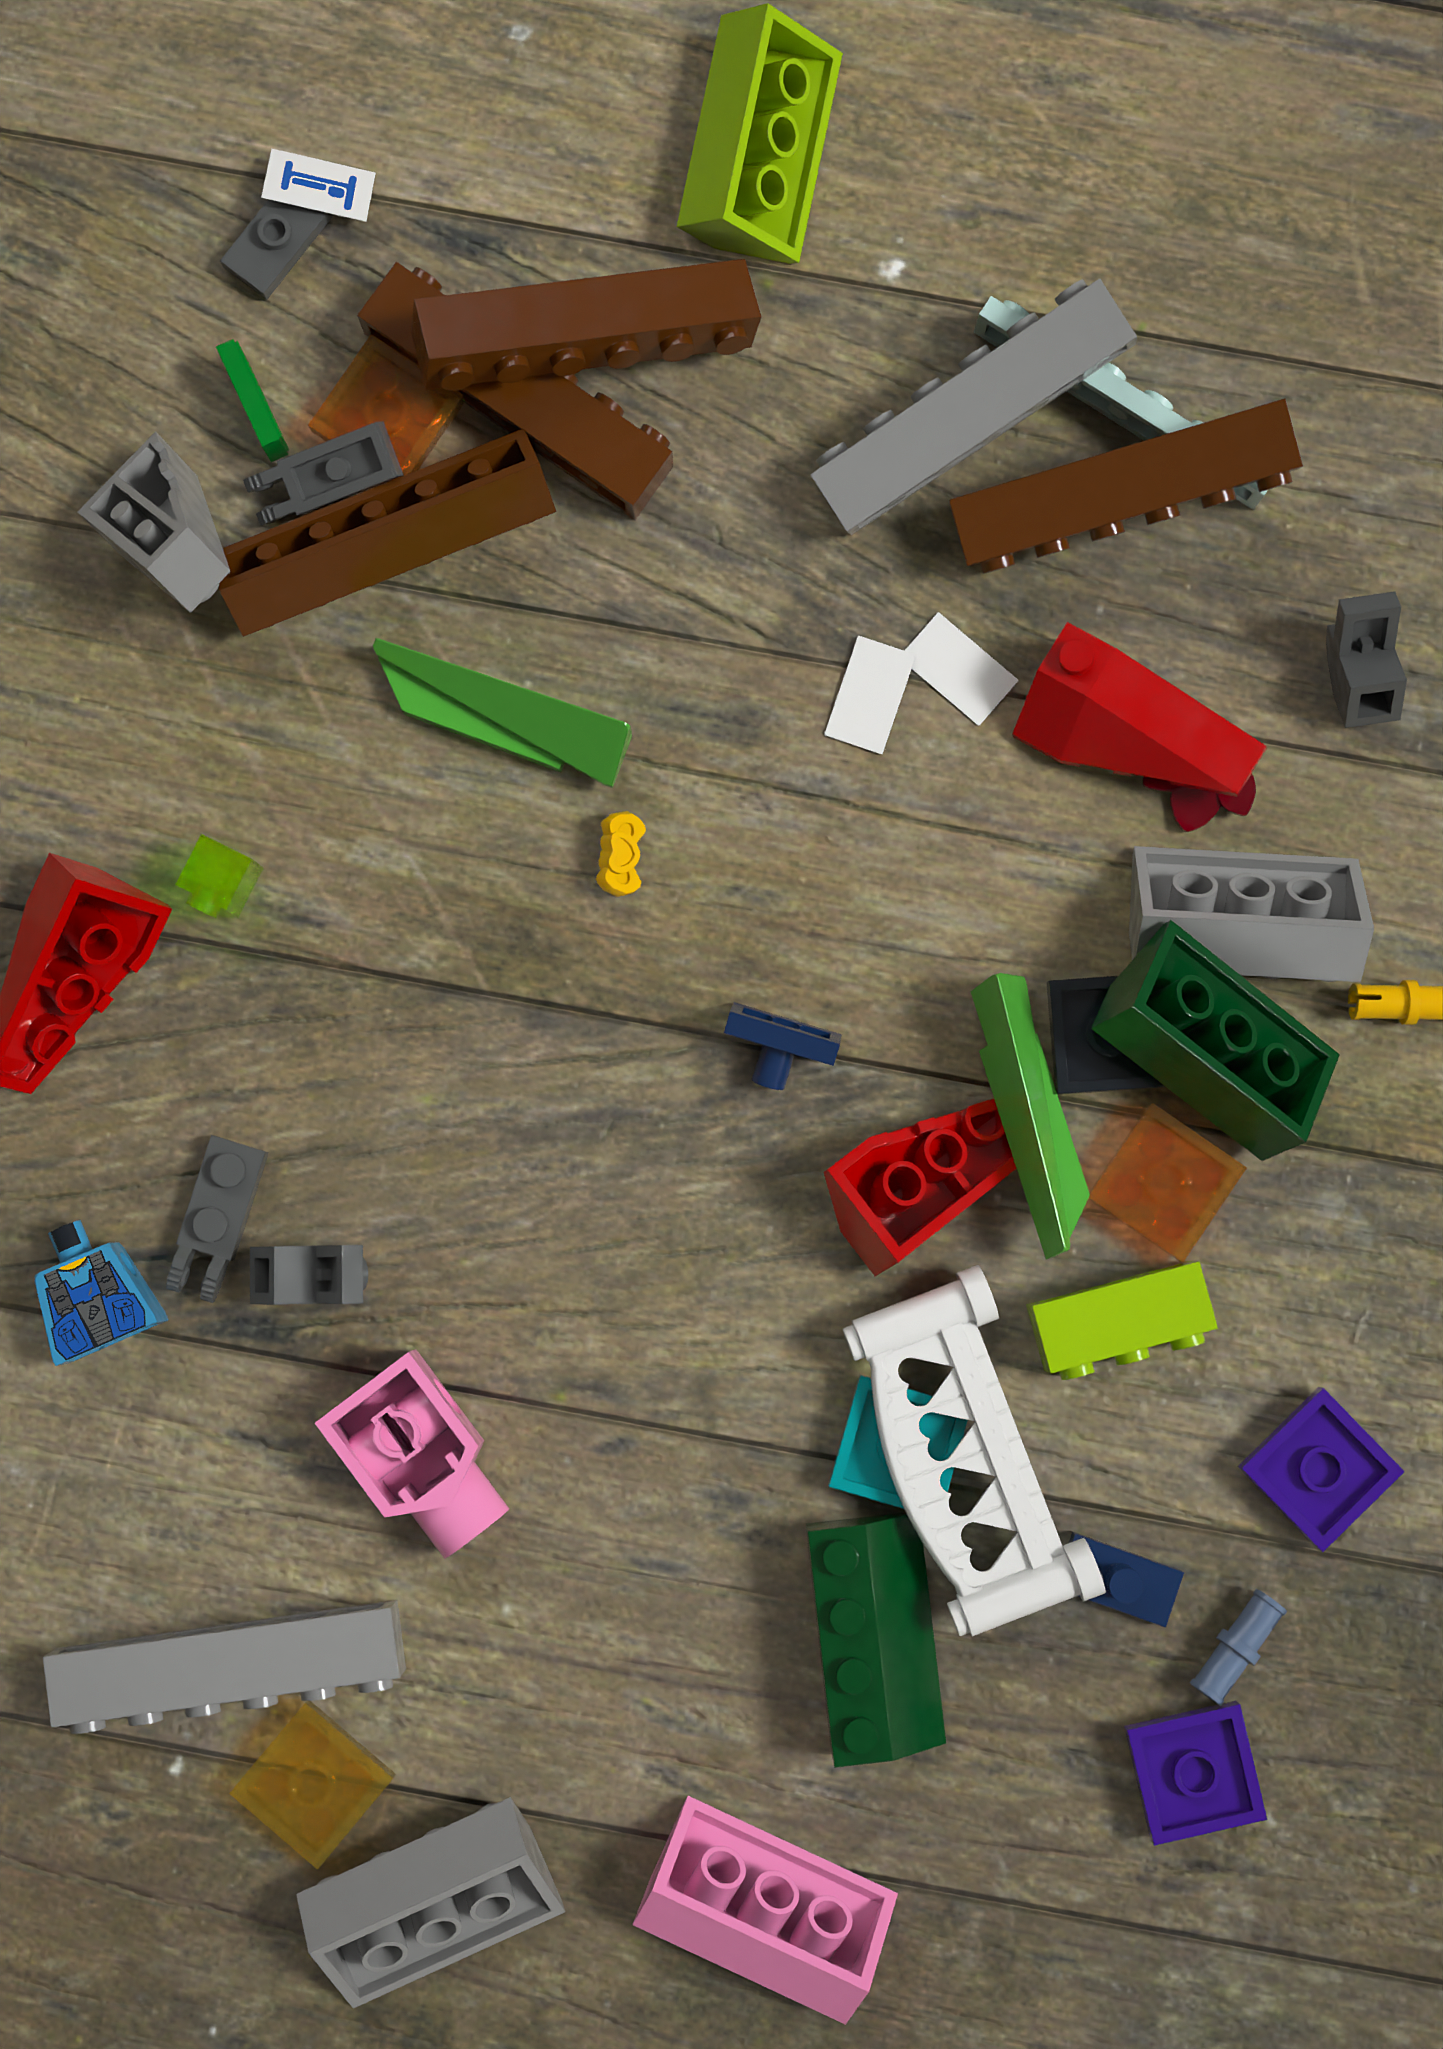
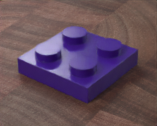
[1238,1387,1405,1552]
[1124,1700,1267,1846]

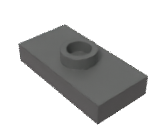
[220,199,334,300]

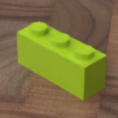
[1026,1261,1218,1380]

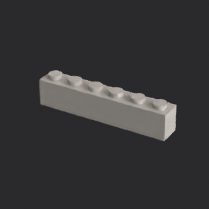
[810,278,1137,536]
[43,1600,406,1734]

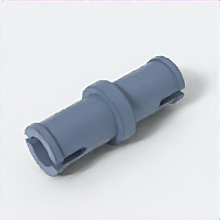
[1190,1589,1287,1706]

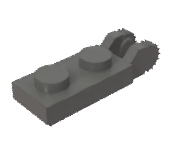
[243,421,404,526]
[166,1135,269,1303]

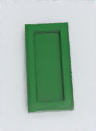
[216,339,289,463]

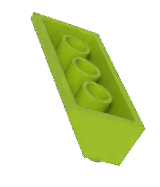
[676,3,843,264]

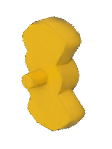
[596,811,646,897]

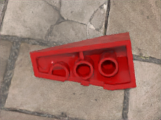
[1012,622,1267,797]
[0,853,172,1094]
[823,1098,1017,1276]

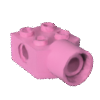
[315,1349,509,1559]

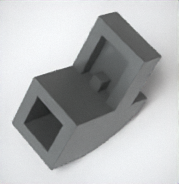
[1326,591,1407,728]
[250,1245,368,1305]

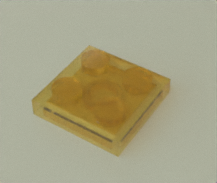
[229,1701,396,1870]

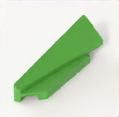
[373,638,632,788]
[970,973,1090,1259]

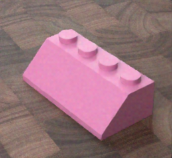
[633,1796,898,2025]

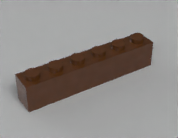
[411,259,761,391]
[357,262,673,520]
[949,398,1303,574]
[218,428,557,637]

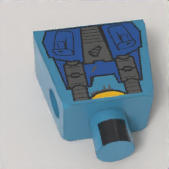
[35,1220,168,1366]

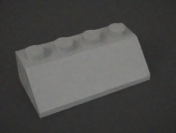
[1129,846,1374,982]
[296,1797,565,2008]

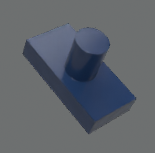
[724,1002,842,1090]
[1069,1531,1184,1627]

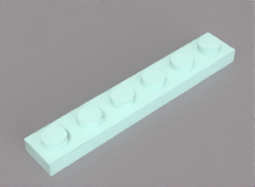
[974,296,1268,510]

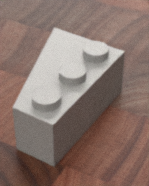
[78,431,230,613]

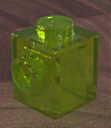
[175,834,264,919]

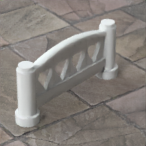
[843,1265,1106,1636]

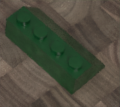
[1091,920,1340,1161]
[806,1512,946,1768]

